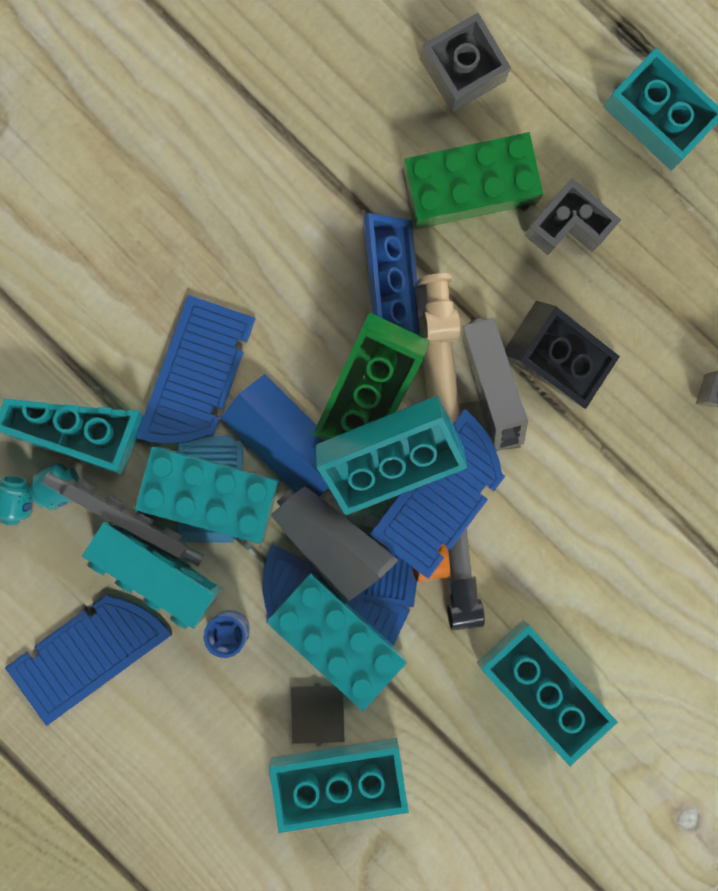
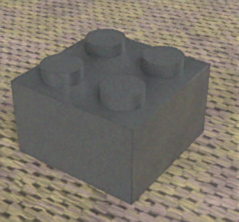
[420,13,511,113]

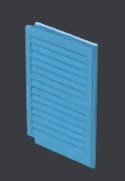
[177,435,243,543]

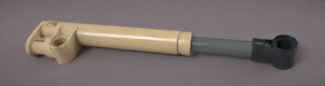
[414,273,485,631]

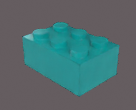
[603,48,718,171]

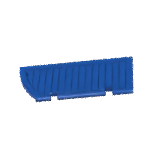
[136,295,256,444]
[370,409,505,579]
[263,544,410,646]
[5,593,172,726]

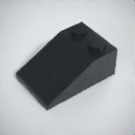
[505,301,620,409]

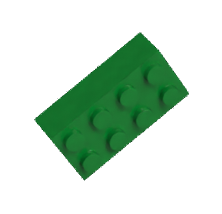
[402,132,543,230]
[313,312,430,441]

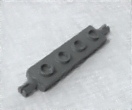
[41,471,204,567]

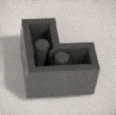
[524,178,621,255]

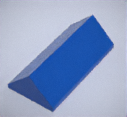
[363,213,420,336]
[221,374,329,497]

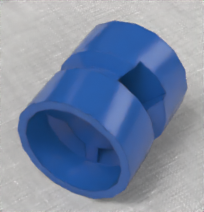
[203,610,250,658]

